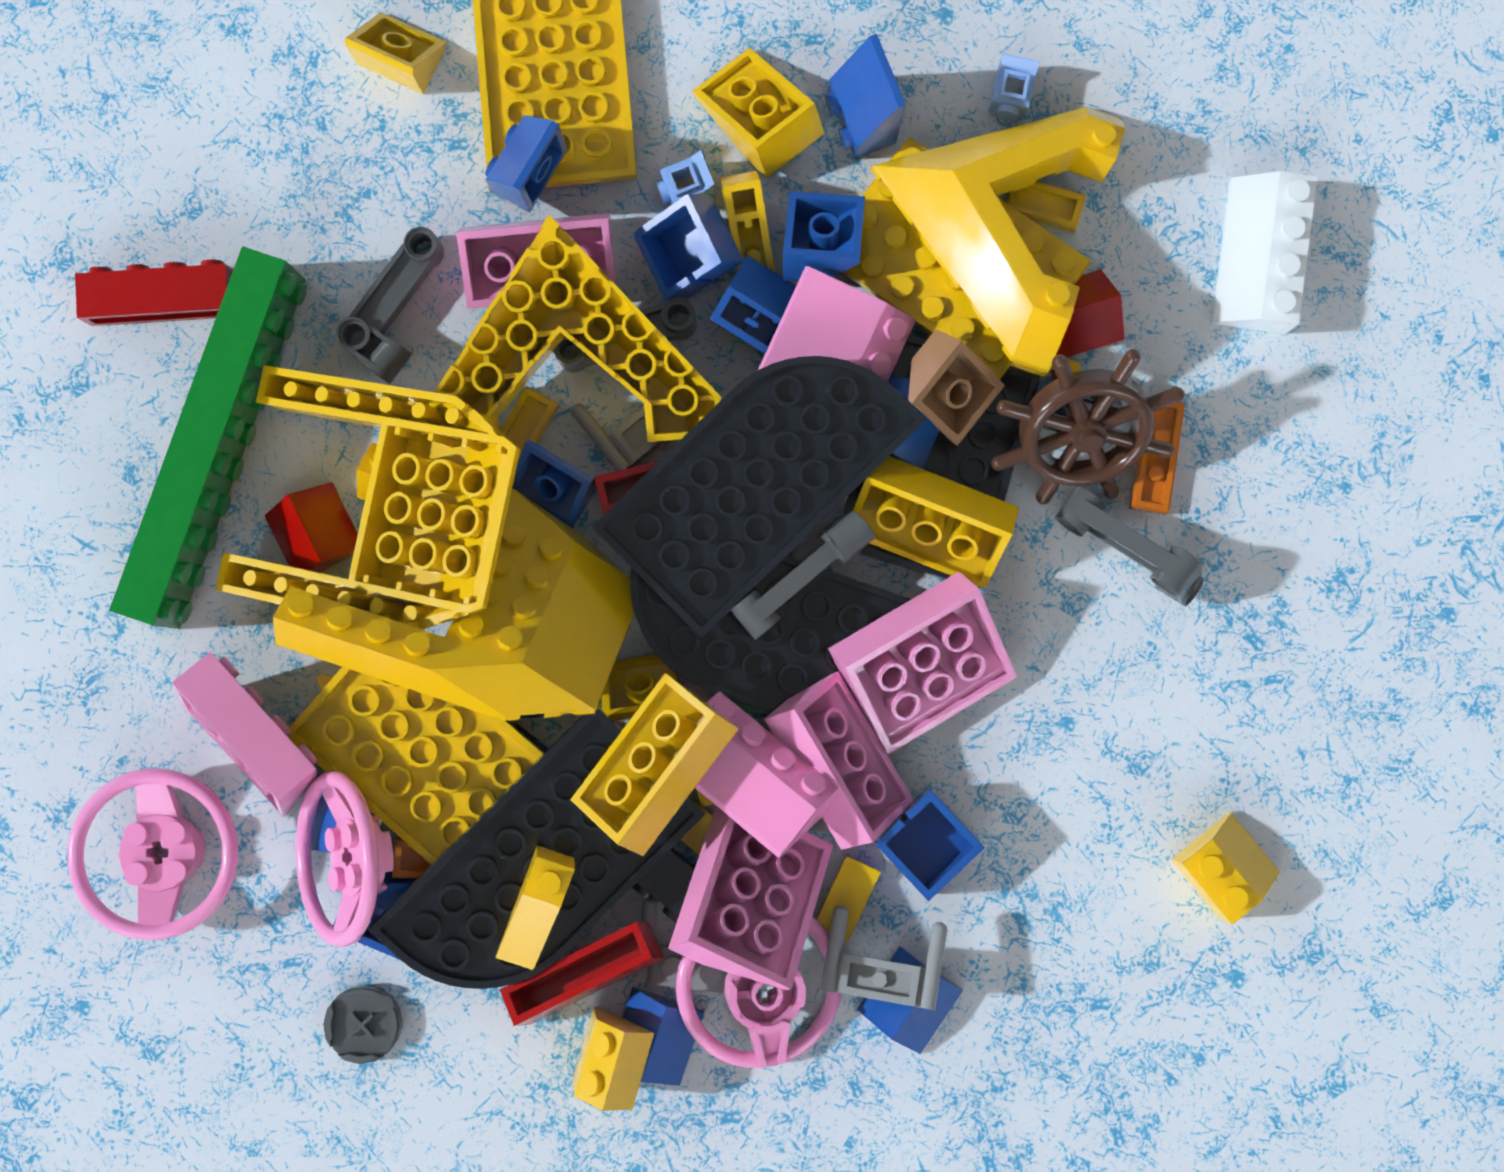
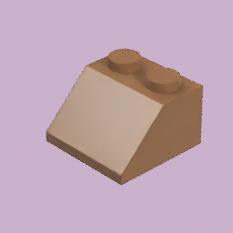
[908,329,1005,446]

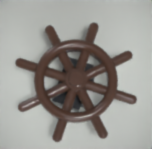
[991,349,1185,504]

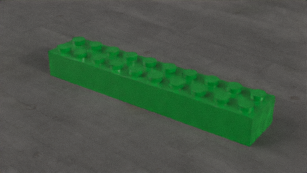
[109,246,307,629]

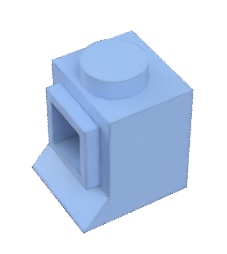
[988,53,1040,120]
[656,150,716,205]

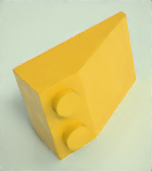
[692,47,825,178]

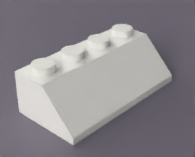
[1211,171,1318,334]

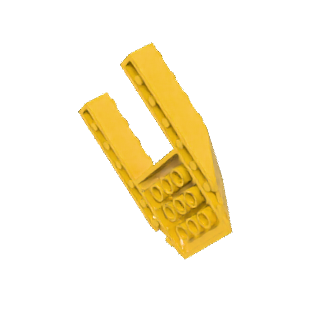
[215,365,521,630]
[273,442,635,721]

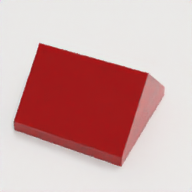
[1056,269,1125,358]
[264,482,358,572]

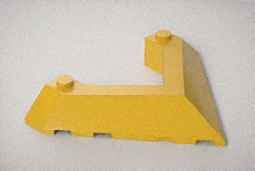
[870,107,1125,374]
[435,214,722,442]

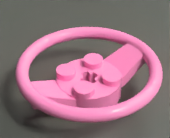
[67,768,238,940]
[295,771,393,947]
[676,917,841,1068]

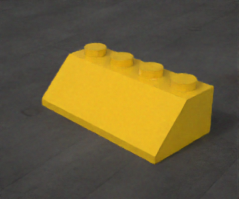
[852,456,1019,589]
[570,673,739,856]

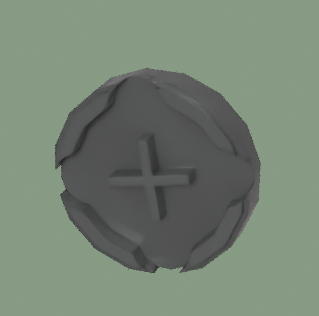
[323,984,402,1064]

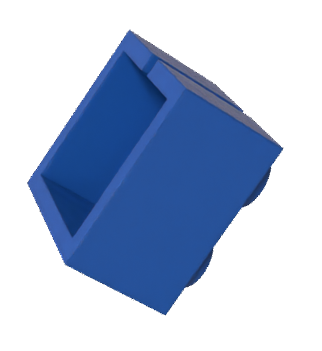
[632,194,744,300]
[874,788,985,901]

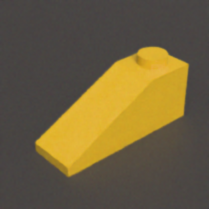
[719,171,775,272]
[496,845,575,970]

